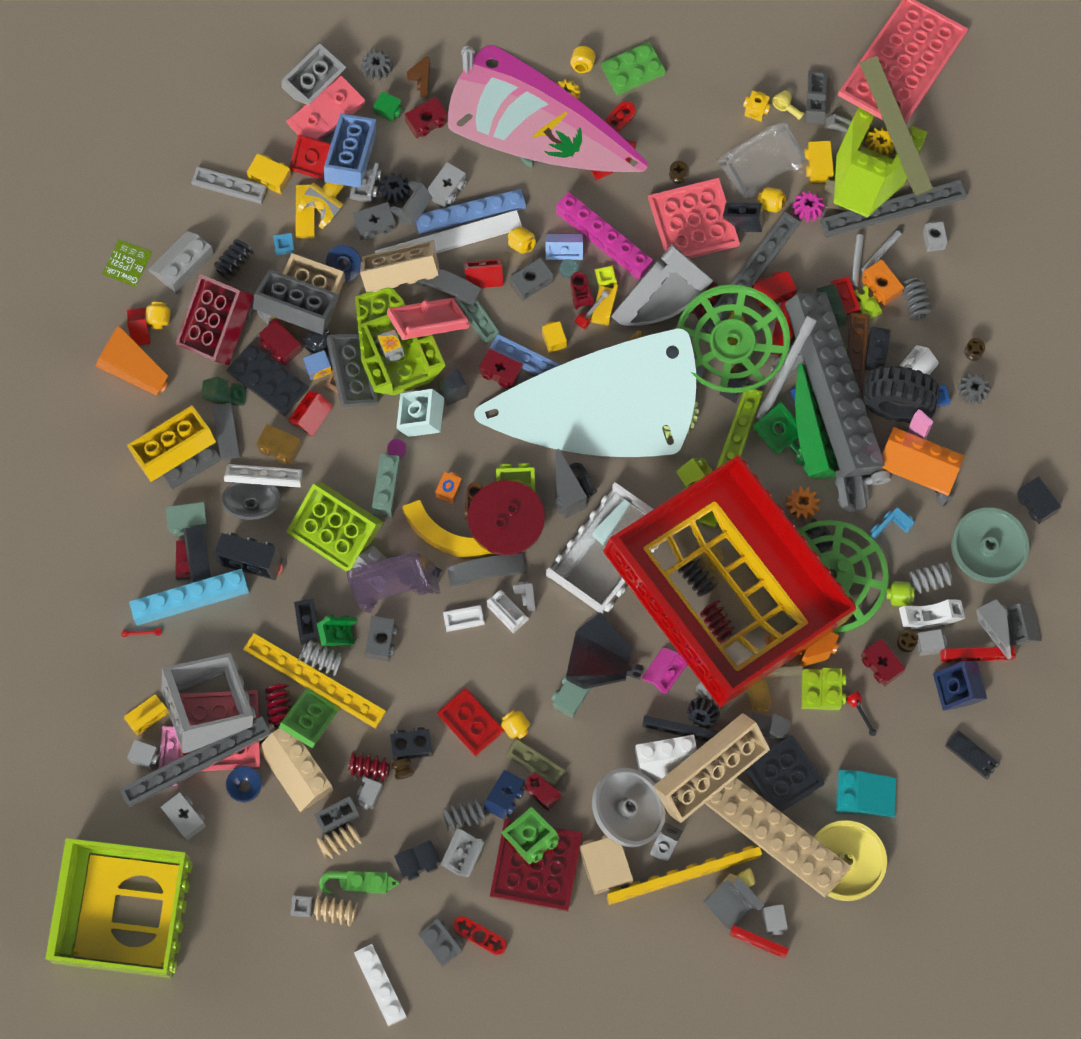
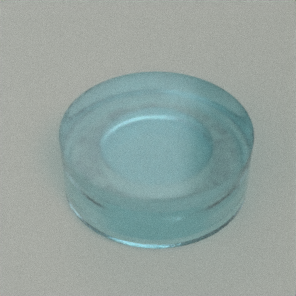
[559,259,578,279]

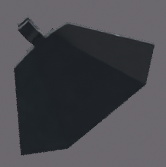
[566,612,643,689]

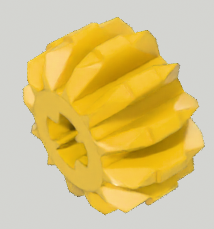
[865,127,895,157]

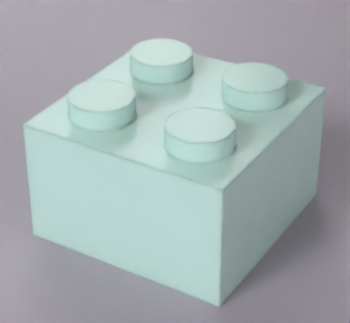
[396,389,444,437]

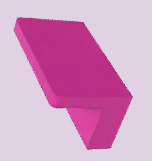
[642,648,688,694]

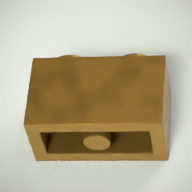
[256,424,302,464]

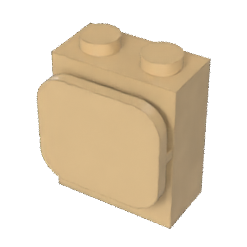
[580,835,633,895]

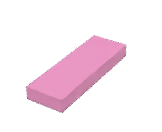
[907,410,933,440]
[159,726,180,786]

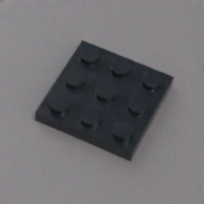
[745,735,825,812]

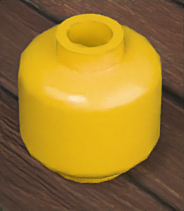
[570,46,596,73]
[757,187,786,213]
[508,226,536,254]
[146,302,171,330]
[501,709,530,739]

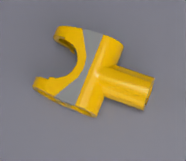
[296,182,345,229]

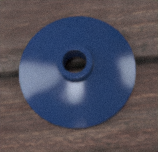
[326,245,362,282]

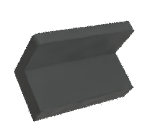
[1007,603,1041,646]

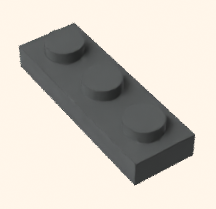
[163,445,221,490]

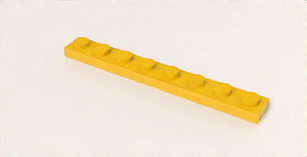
[243,633,386,729]
[607,845,762,905]

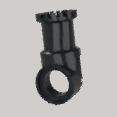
[570,462,597,498]

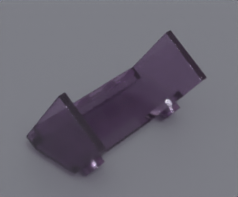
[346,552,440,613]

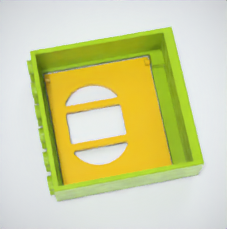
[45,838,193,978]

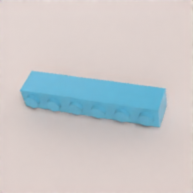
[129,569,249,626]

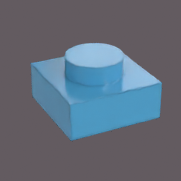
[273,233,295,256]

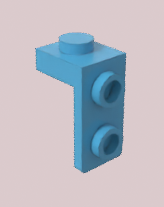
[871,507,915,540]

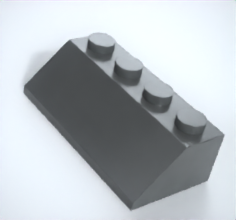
[253,269,339,335]

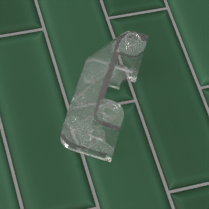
[716,122,807,199]

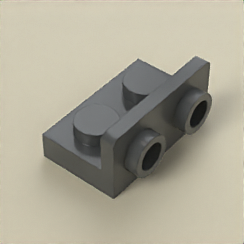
[418,918,462,967]

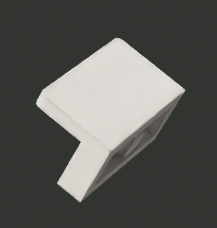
[899,345,939,375]

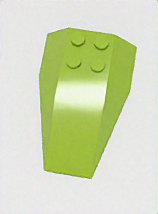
[355,287,445,396]

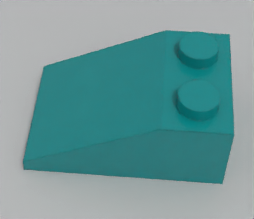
[835,770,896,818]

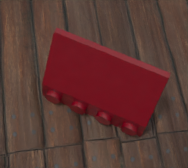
[175,274,254,365]

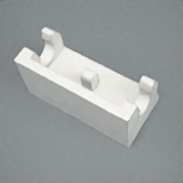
[487,590,529,633]

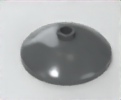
[222,482,280,520]

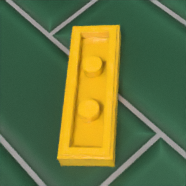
[296,185,315,239]

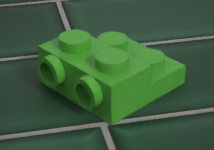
[501,807,560,865]

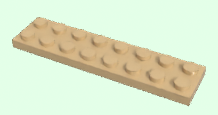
[705,778,851,898]

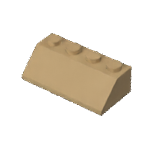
[360,240,439,292]
[260,728,334,813]

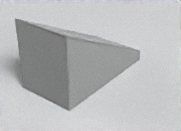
[825,114,852,132]

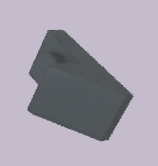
[751,713,791,740]

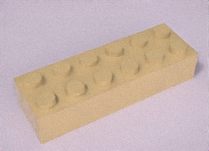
[653,713,770,823]

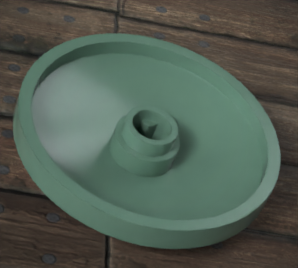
[951,508,1029,583]

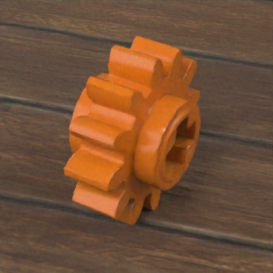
[786,486,820,521]

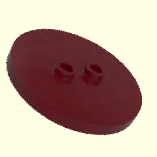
[468,480,545,556]

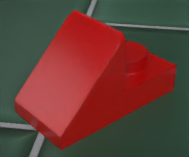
[126,307,151,346]

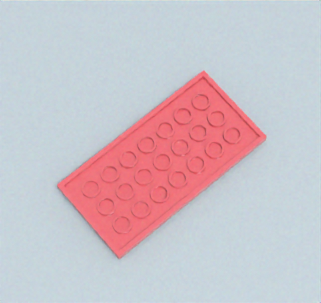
[838,0,968,124]

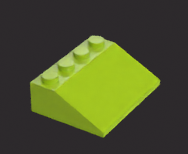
[286,482,384,573]

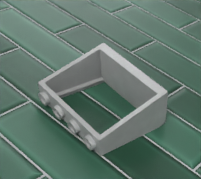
[161,653,255,753]

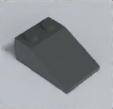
[555,449,587,518]

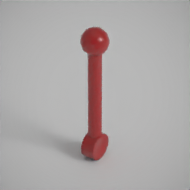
[121,628,162,637]

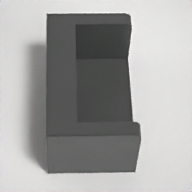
[390,181,432,226]

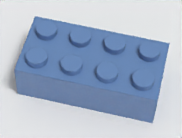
[324,113,377,188]

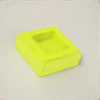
[594,265,617,287]

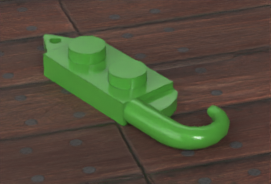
[319,871,400,895]

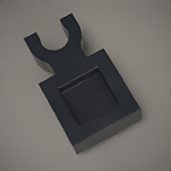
[804,518,833,553]

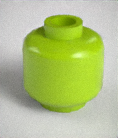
[887,581,914,607]

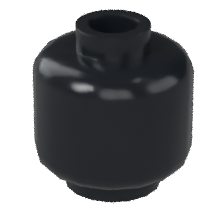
[304,329,330,354]

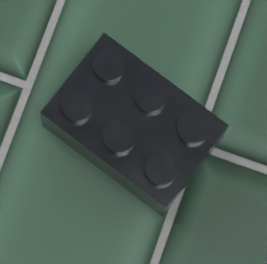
[214,532,283,581]

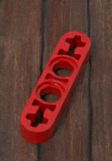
[940,647,1016,663]

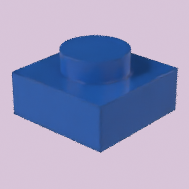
[936,385,950,407]

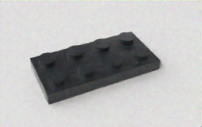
[227,343,309,417]

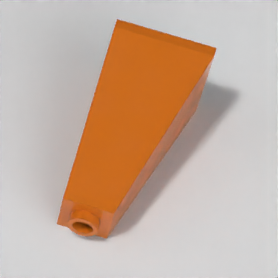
[95,326,168,396]

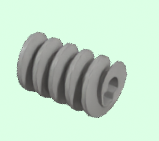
[909,562,952,594]
[298,640,342,676]

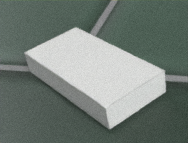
[443,605,485,632]

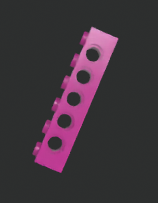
[556,192,653,281]

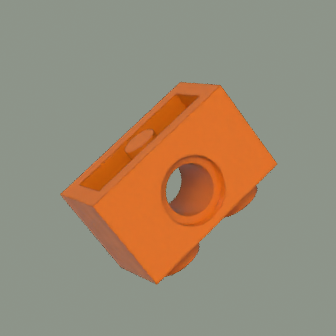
[862,259,904,306]

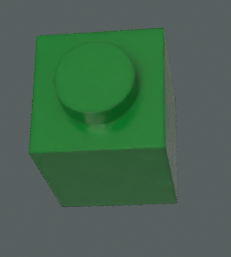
[373,91,403,123]

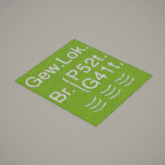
[102,239,152,287]

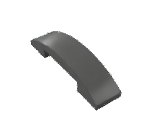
[415,269,481,306]
[447,554,526,587]

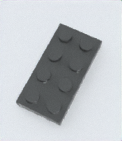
[327,334,378,407]

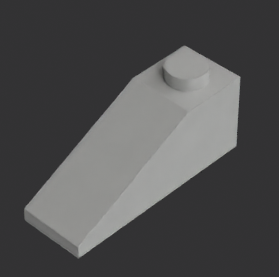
[976,599,1011,659]

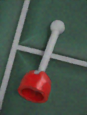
[574,290,609,330]

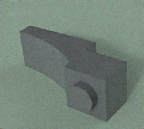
[805,70,827,124]

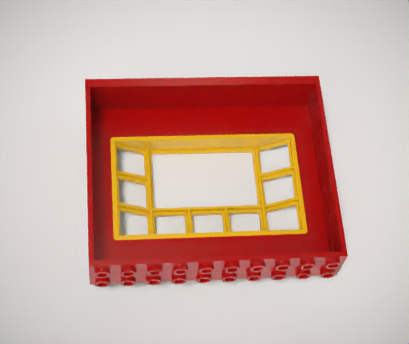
[603,455,857,708]

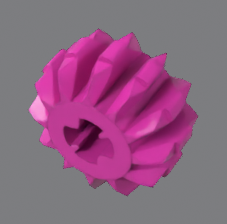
[793,190,825,222]

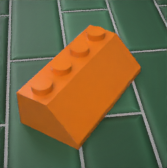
[881,427,965,496]

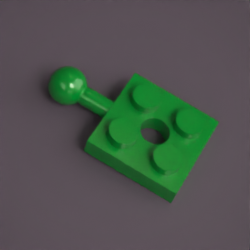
[752,402,805,466]

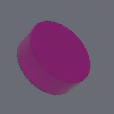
[387,439,406,458]

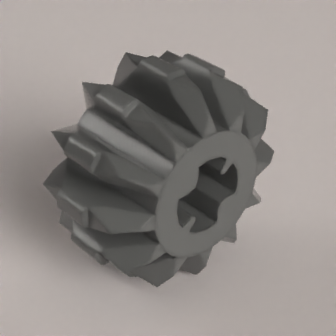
[361,49,392,81]
[958,372,991,405]

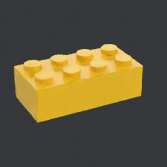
[127,406,216,482]

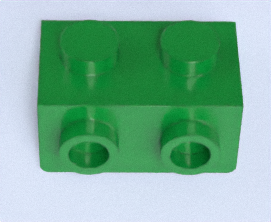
[317,615,358,647]

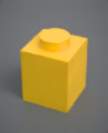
[542,321,567,353]

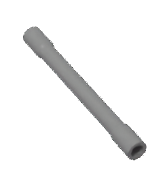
[755,316,817,420]

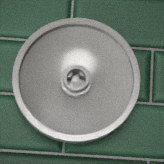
[592,768,666,847]

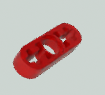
[453,916,506,956]

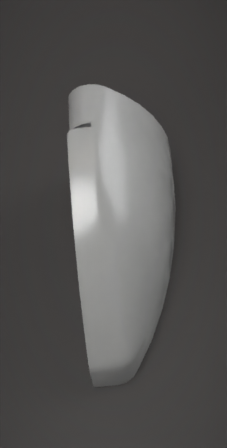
[611,244,714,326]

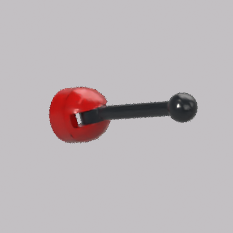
[846,691,877,736]

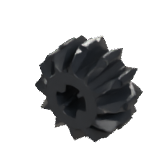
[379,172,410,205]
[686,695,721,729]

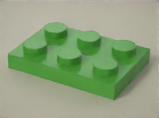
[601,42,666,96]
[279,687,340,748]

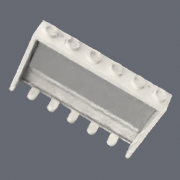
[546,482,660,614]

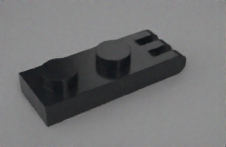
[945,730,1000,779]

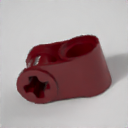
[570,272,594,310]
[525,774,562,811]

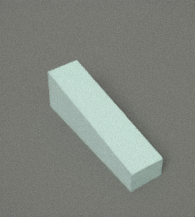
[592,499,630,546]

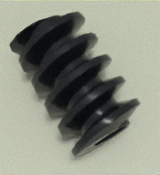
[214,239,254,281]
[677,559,718,597]

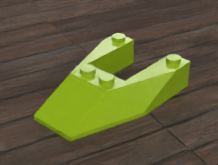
[833,107,928,218]

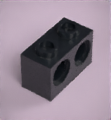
[390,727,433,761]

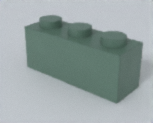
[372,454,400,517]

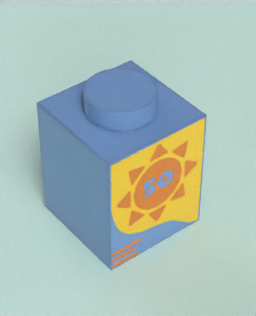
[303,350,332,381]

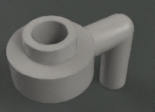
[863,469,891,501]

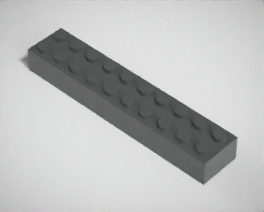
[785,292,885,477]

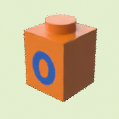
[435,472,462,504]

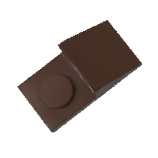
[407,56,430,98]

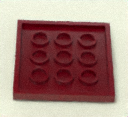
[490,818,583,912]

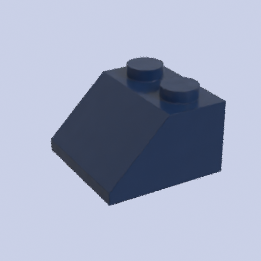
[933,661,987,711]

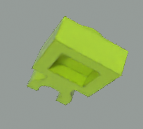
[854,286,882,319]

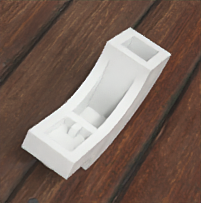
[899,599,965,630]

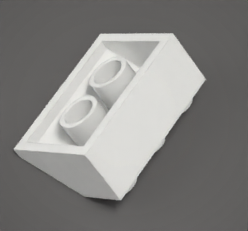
[635,735,697,784]

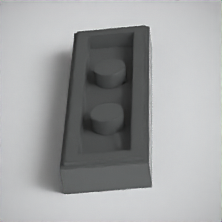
[212,403,240,461]

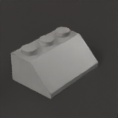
[282,43,346,106]
[148,231,214,294]

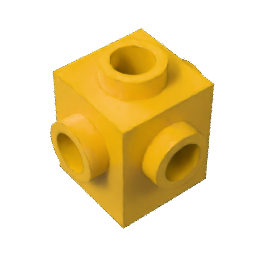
[743,91,771,122]

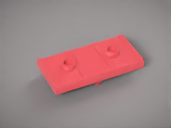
[286,76,365,141]
[387,297,470,340]

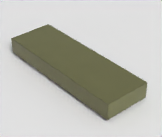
[506,738,566,787]

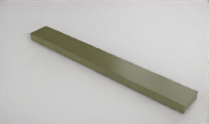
[860,56,933,197]

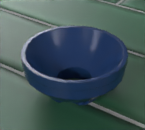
[226,766,262,803]

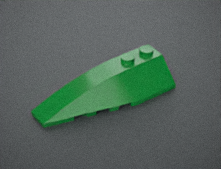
[795,363,840,480]

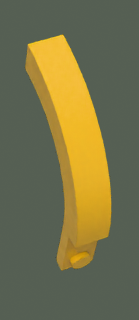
[402,500,497,559]

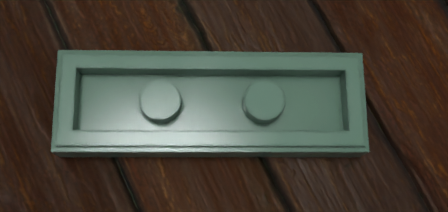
[455,298,501,345]

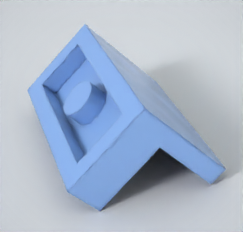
[546,234,583,260]

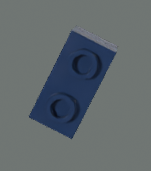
[483,770,525,820]

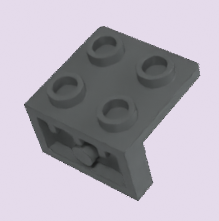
[703,873,764,930]

